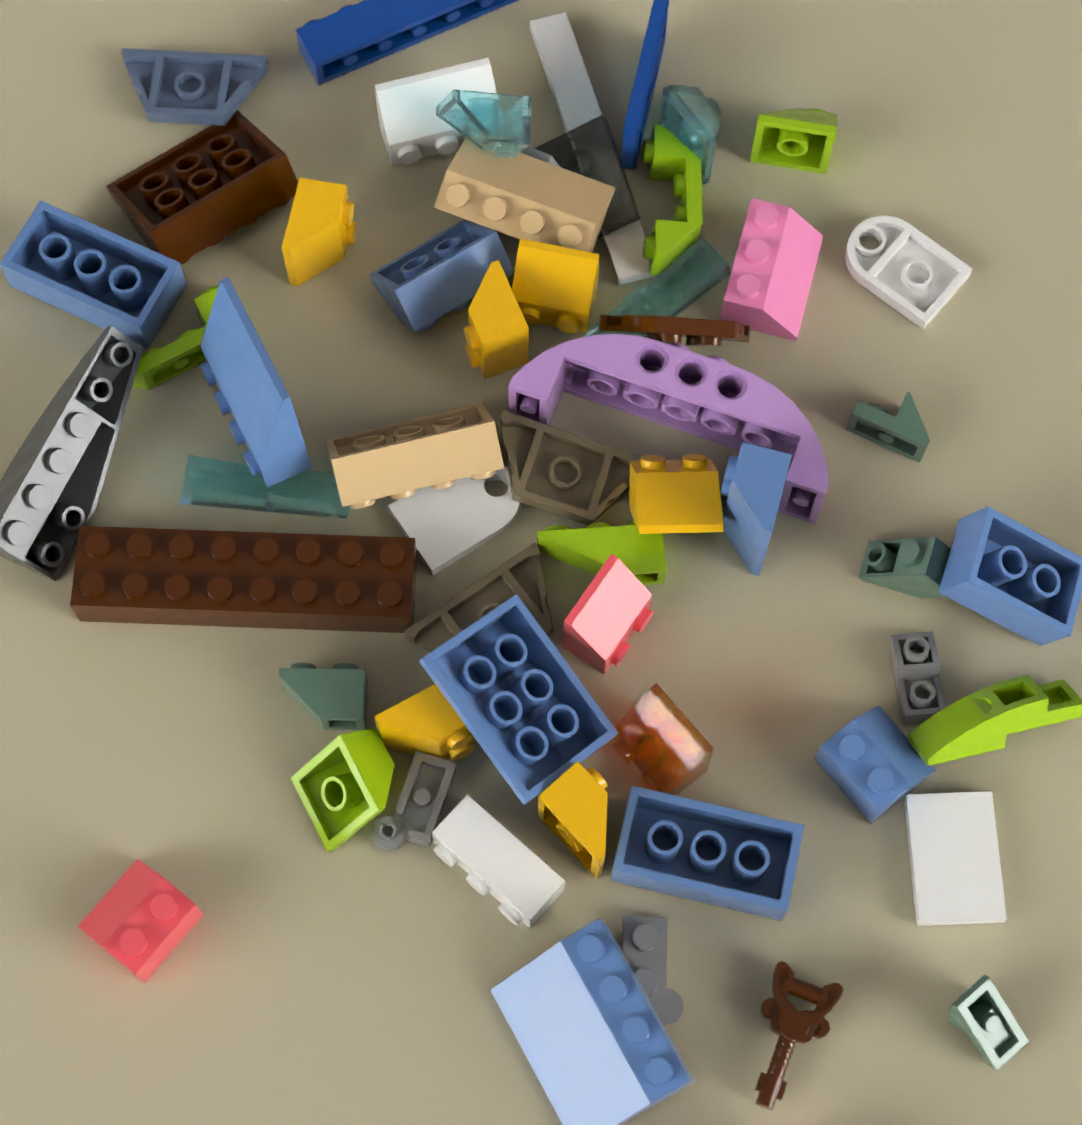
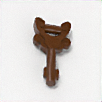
[755,961,843,1110]

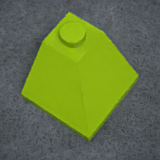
[750,108,837,174]
[291,728,395,853]

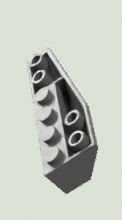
[0,326,143,581]

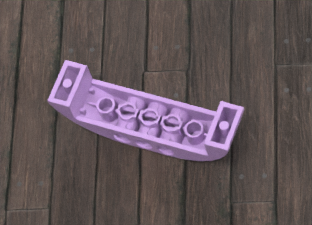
[508,334,829,524]

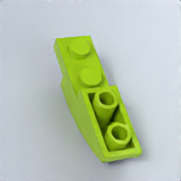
[908,674,1082,766]

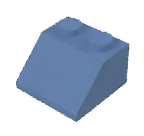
[814,706,936,824]

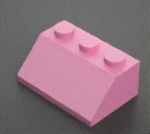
[720,198,823,341]

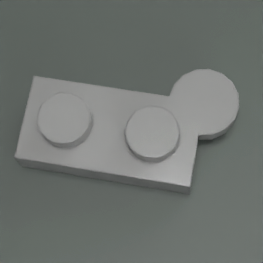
[371,750,457,852]
[622,916,683,1026]

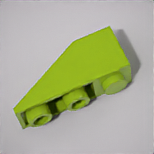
[537,521,667,585]

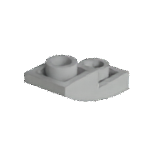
[890,631,946,724]

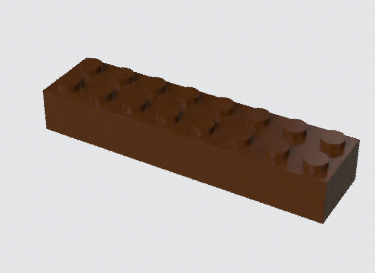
[70,526,418,633]

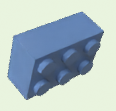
[938,506,1082,646]

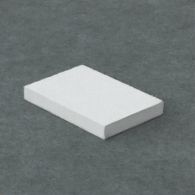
[904,791,1007,926]

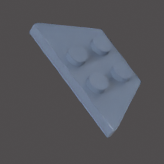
[121,48,269,126]

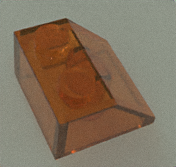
[613,683,714,796]

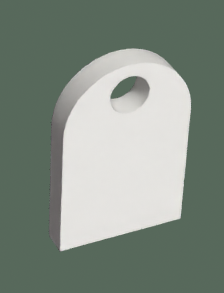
[845,216,973,330]
[388,466,520,576]

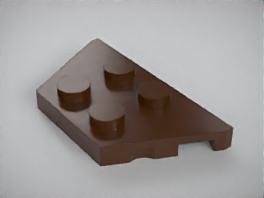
[599,315,750,347]

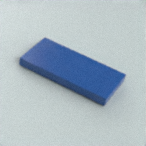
[620,0,669,170]

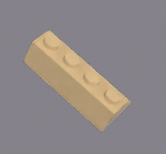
[434,134,616,252]
[325,403,504,509]

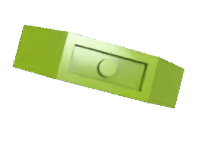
[642,124,703,276]
[84,286,219,391]

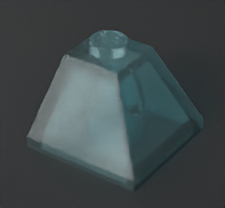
[659,85,721,186]
[436,89,532,158]

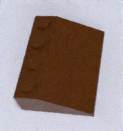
[106,110,298,265]

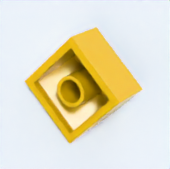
[282,177,357,286]
[512,238,600,333]
[464,260,529,379]
[629,454,724,534]
[374,684,478,761]
[538,761,608,879]

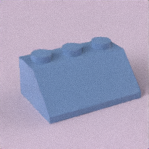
[368,219,514,332]
[720,442,792,576]

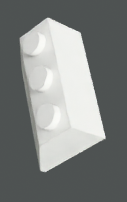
[375,58,502,166]

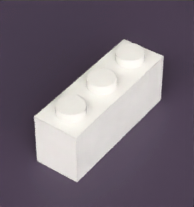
[432,794,565,928]

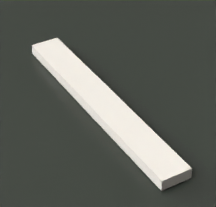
[530,12,655,286]

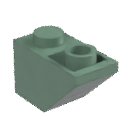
[859,537,950,598]
[279,663,368,730]

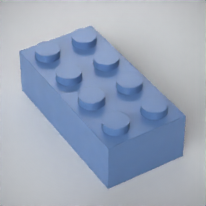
[0,200,187,349]
[610,786,804,921]

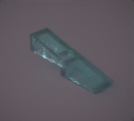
[583,236,731,338]
[180,455,349,519]

